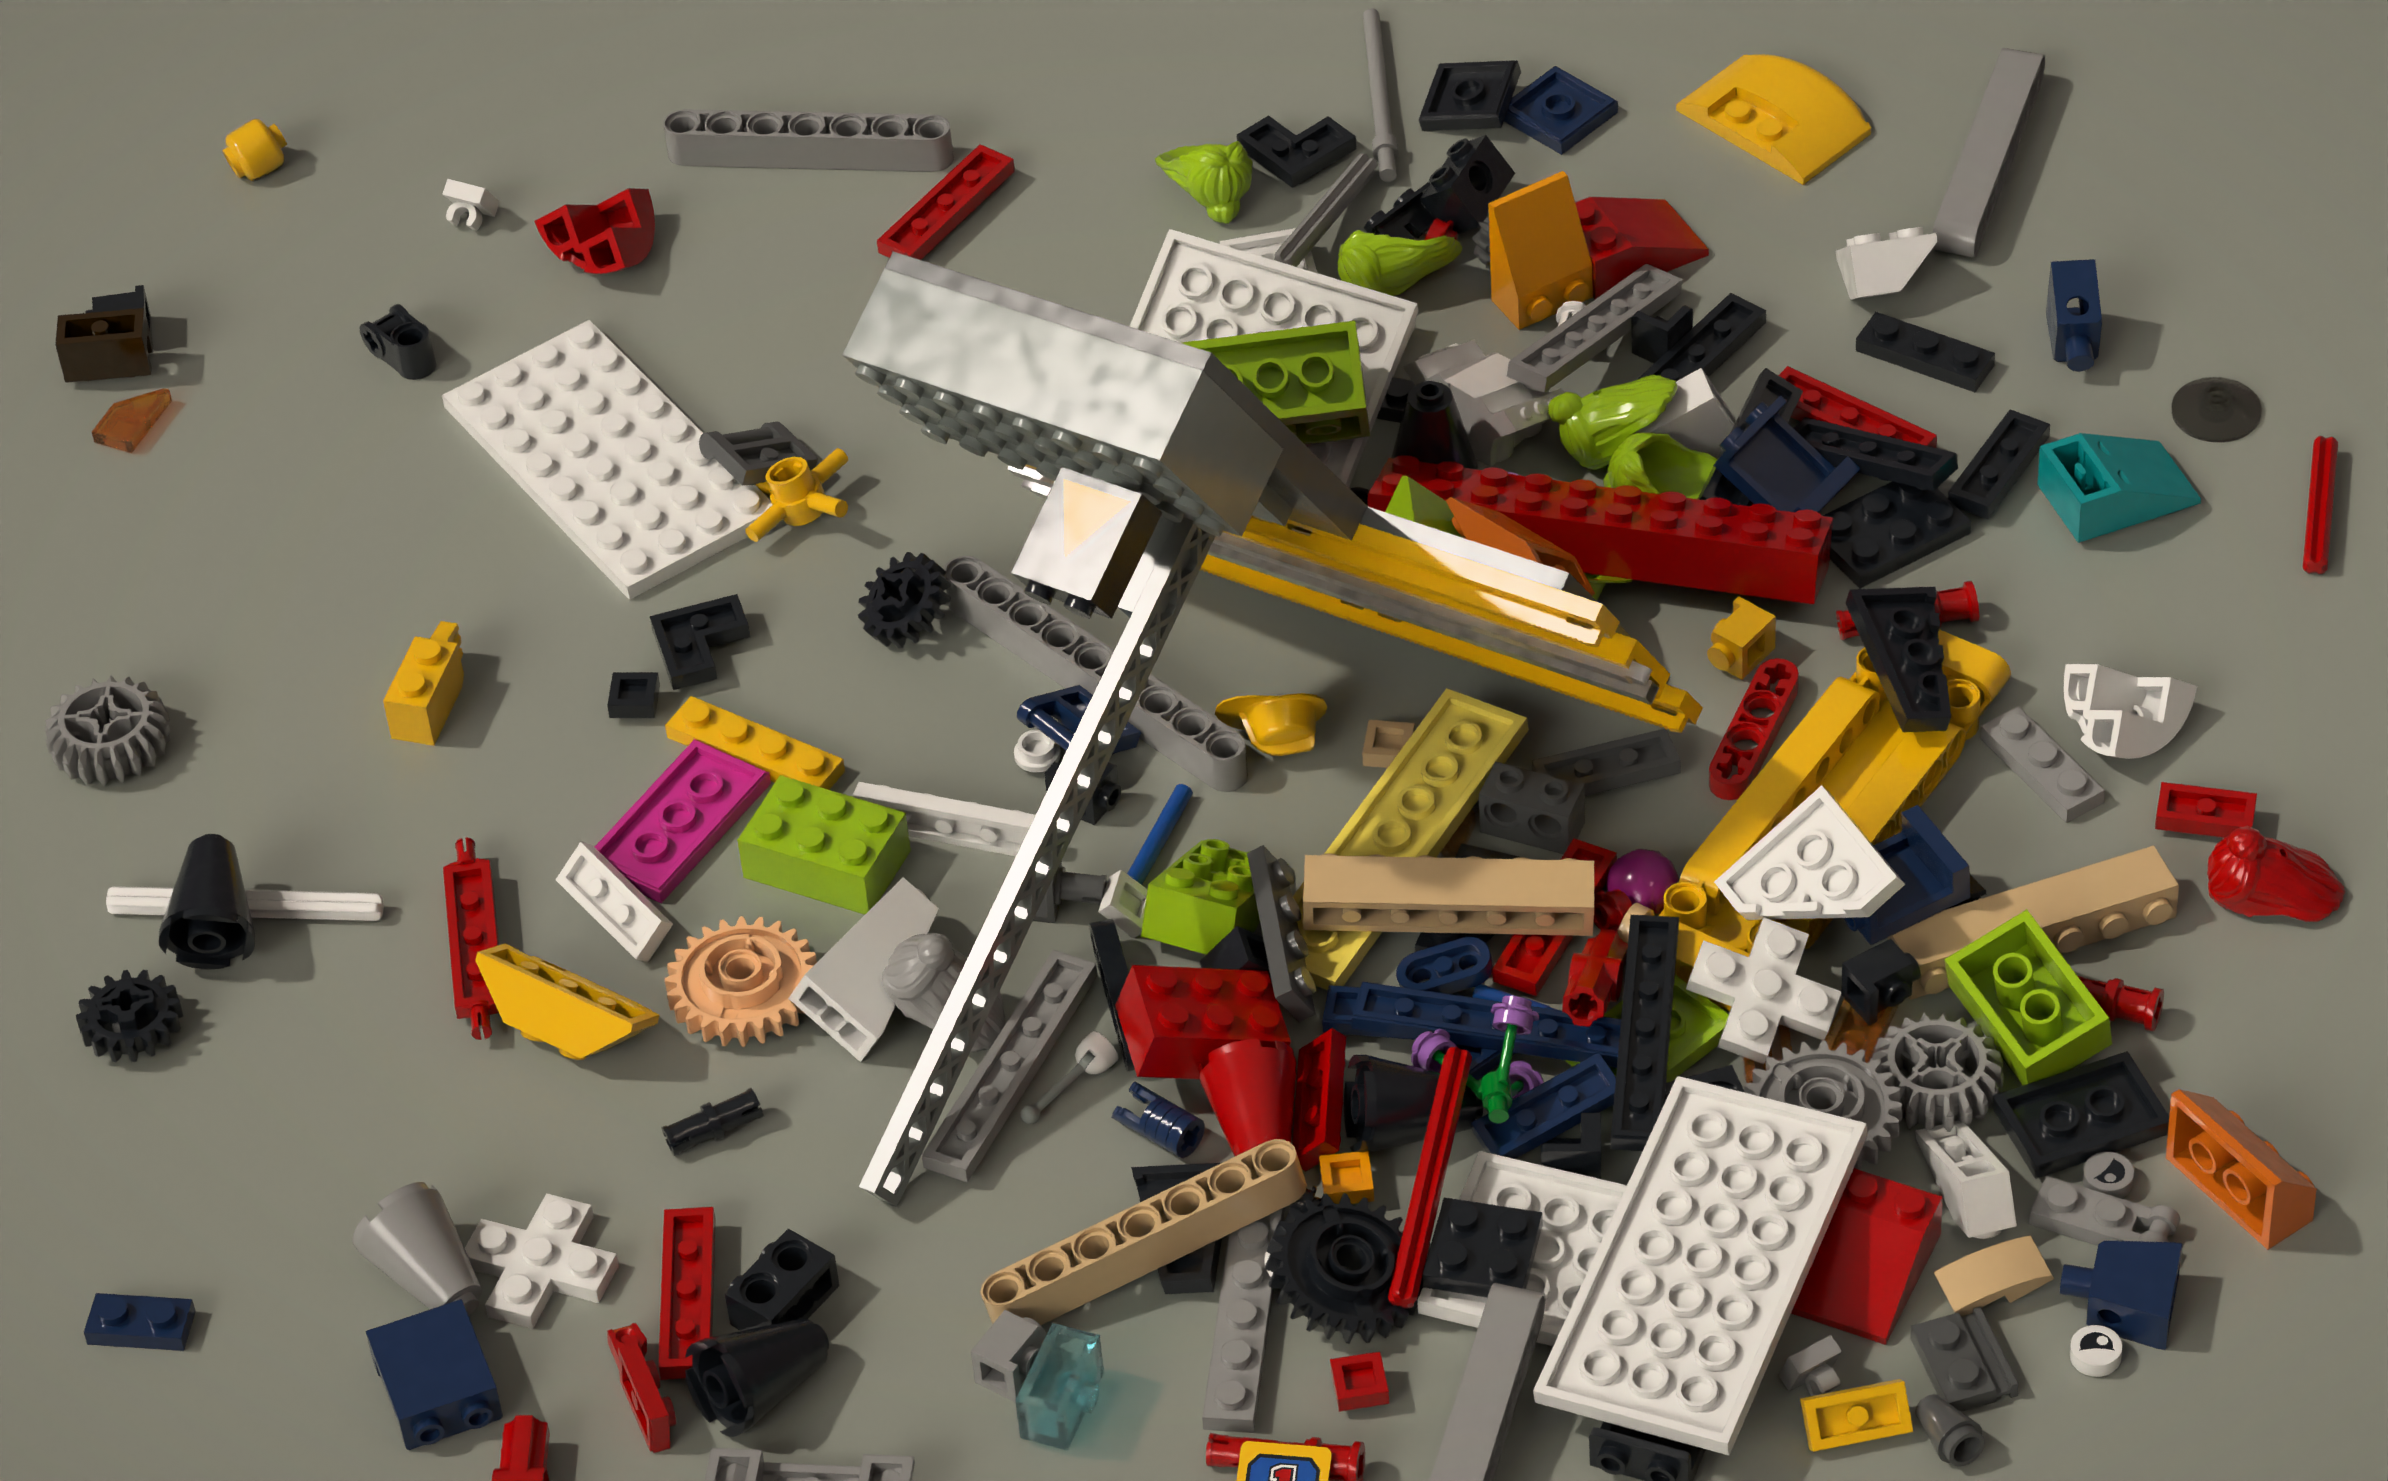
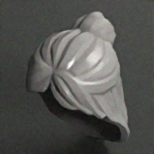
[882,933,1006,1052]

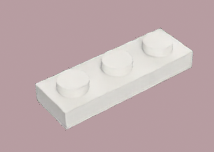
[556,842,673,963]

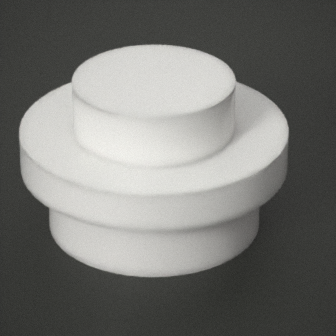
[1014,729,1061,772]

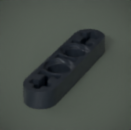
[1089,919,1135,1072]

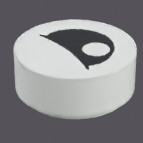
[2070,1325,2122,1377]

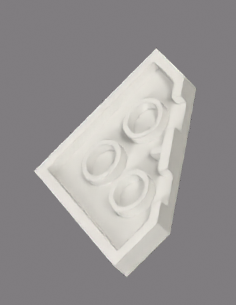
[1714,785,1905,920]

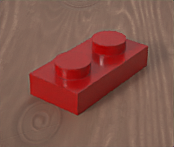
[2155,782,2257,838]

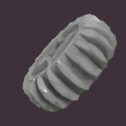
[45,675,171,786]
[1870,1012,2004,1132]

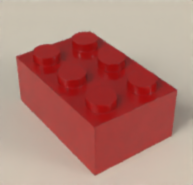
[1115,965,1291,1079]

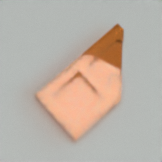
[92,388,172,453]

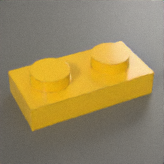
[1800,1379,1913,1452]

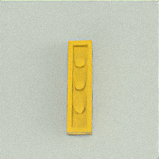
[665,696,845,790]

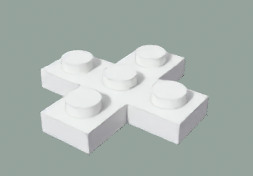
[1686,917,1842,1064]
[464,1193,619,1329]

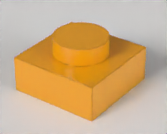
[1319,1151,1374,1204]

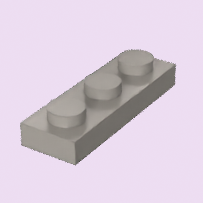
[1980,706,2105,823]

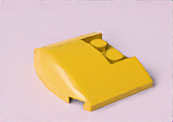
[1676,54,1871,185]

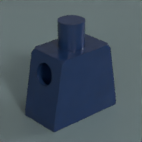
[2046,259,2102,372]
[2060,1241,2182,1350]

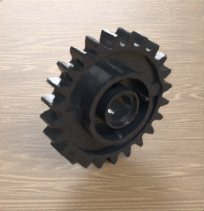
[1265,1193,1425,1344]

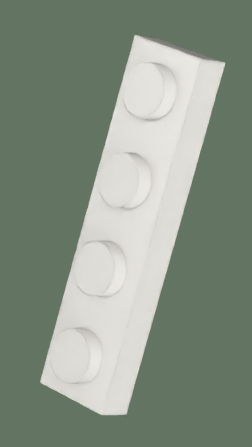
[853,782,1036,857]

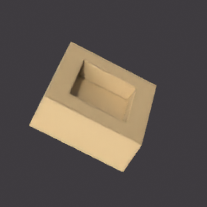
[1362,720,1415,768]

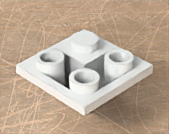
[1836,227,1937,300]

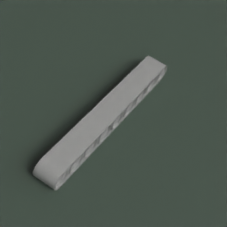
[944,555,1248,792]

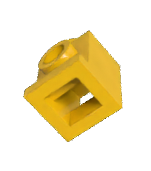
[1707,596,1776,680]

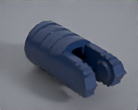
[1111,1081,1205,1158]

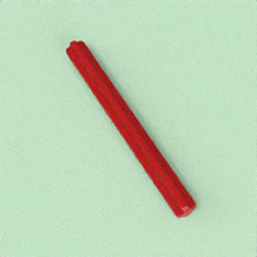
[1388,1047,1472,1309]

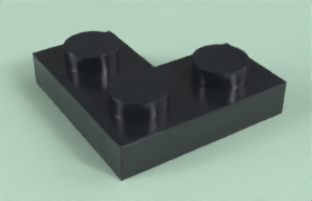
[1237,115,1357,188]
[650,594,750,690]

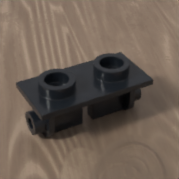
[1364,182,1436,240]

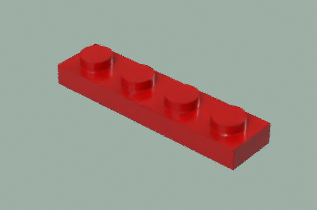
[877,144,1015,260]
[1778,366,1937,448]
[1492,838,1617,997]
[658,1207,716,1380]

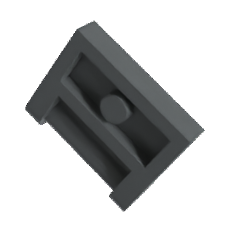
[699,421,818,486]

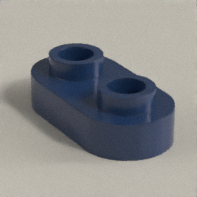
[1396,937,1494,994]

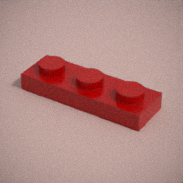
[1292,1028,1346,1172]

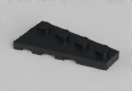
[1845,587,1951,732]

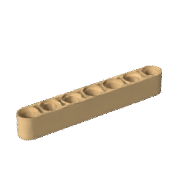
[980,1139,1307,1325]

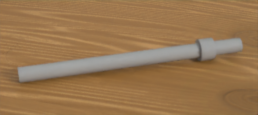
[1363,9,1399,182]

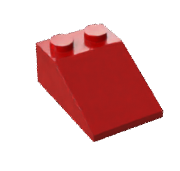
[1575,197,1709,299]
[1791,1168,1943,1345]

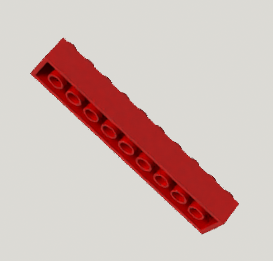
[1368,456,1833,604]

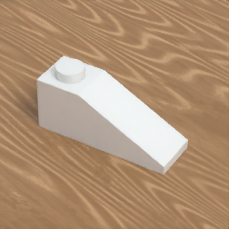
[1915,1120,2017,1239]

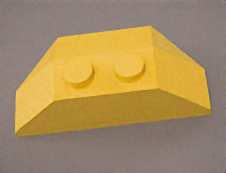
[475,943,660,1060]

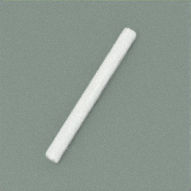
[106,886,384,921]

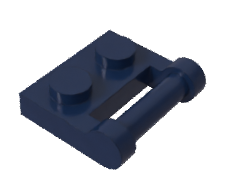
[1017,685,1141,755]

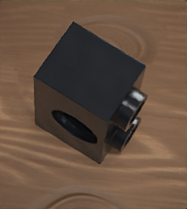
[1420,135,1515,234]

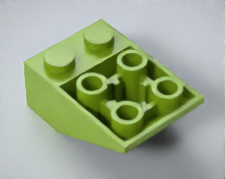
[1141,839,1289,954]

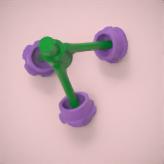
[1411,996,1544,1123]

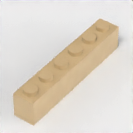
[1887,845,2179,1000]
[1303,853,1594,936]

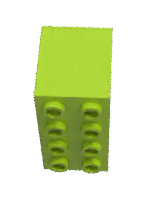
[1182,321,1370,445]

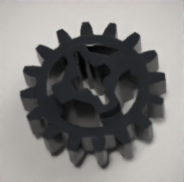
[858,552,951,648]
[76,970,184,1062]

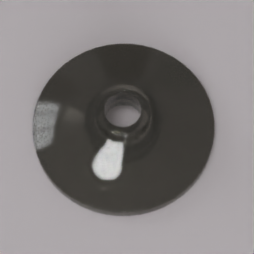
[2171,377,2262,442]

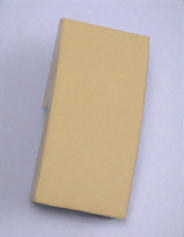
[1934,1235,2054,1316]

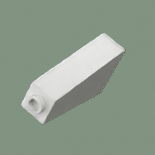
[788,877,939,1062]

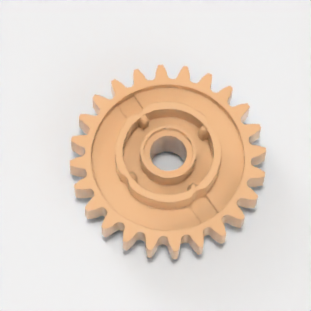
[665,916,817,1047]

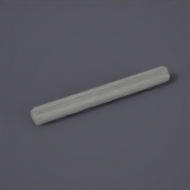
[1274,154,1378,267]

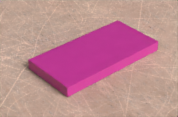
[595,739,771,904]

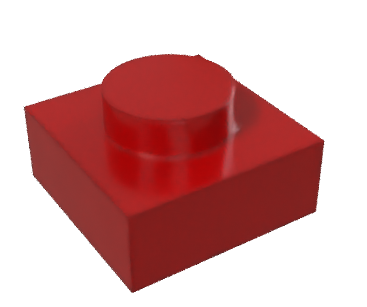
[1330,1352,1389,1412]

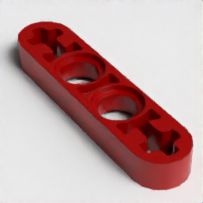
[1709,658,1799,800]

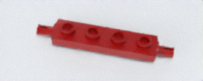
[443,837,499,1040]

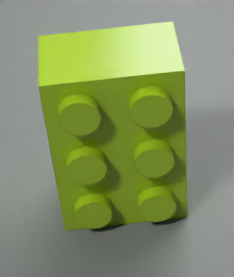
[737,775,911,915]
[1944,909,2112,1085]

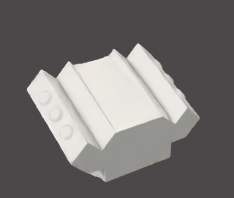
[1402,340,1564,467]

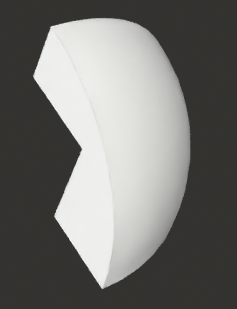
[2064,664,2198,759]

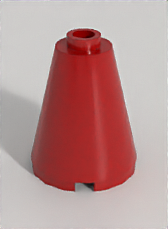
[1198,1039,1296,1157]

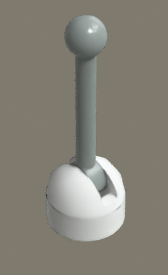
[1020,1031,1119,1124]

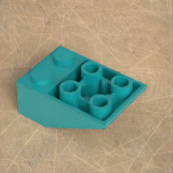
[2037,433,2201,543]

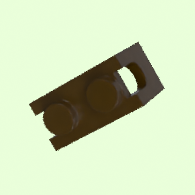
[55,308,153,383]

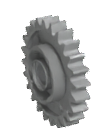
[1744,1040,1902,1170]

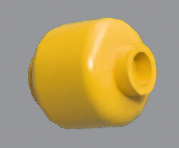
[222,119,287,181]

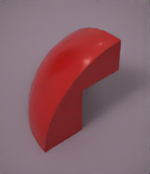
[535,188,655,274]

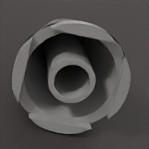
[353,1182,482,1316]

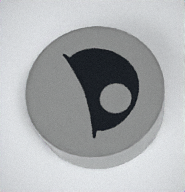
[2083,1152,2134,1199]

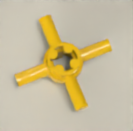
[745,448,849,542]

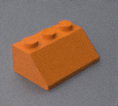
[2166,1089,2317,1250]

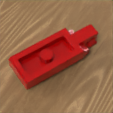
[607,1323,676,1453]

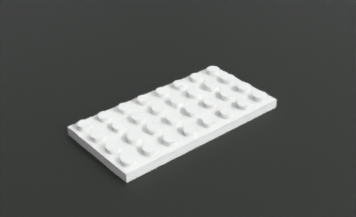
[442,320,772,600]
[1533,1076,1868,1455]

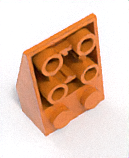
[1446,497,1595,596]

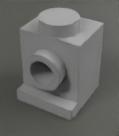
[971,1310,1046,1403]

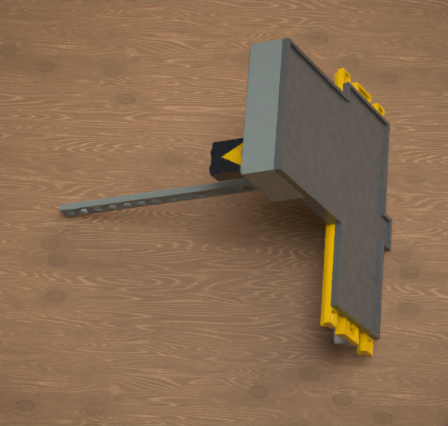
[842,251,1703,1207]

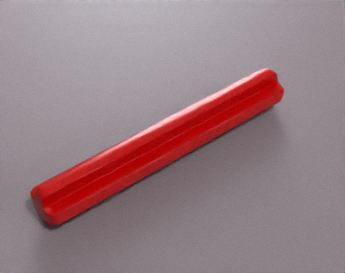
[2303,436,2338,574]

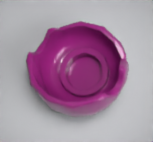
[1606,849,1679,914]

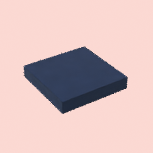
[1504,66,1618,155]

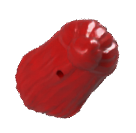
[2207,826,2346,922]

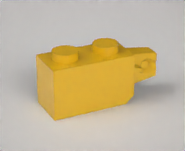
[383,621,464,746]

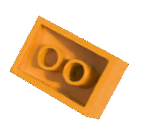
[1488,171,1593,330]

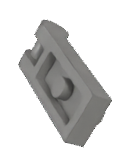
[2029,1176,2181,1246]

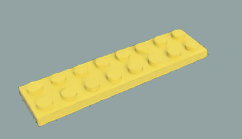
[1293,688,1529,990]

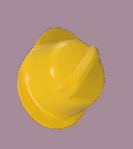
[1215,693,1327,756]

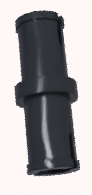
[661,1088,764,1156]

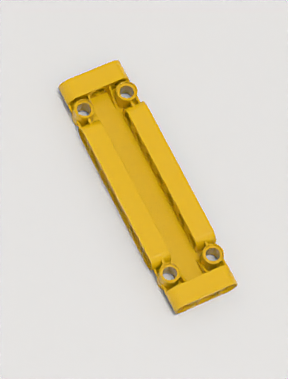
[1658,629,2011,1012]

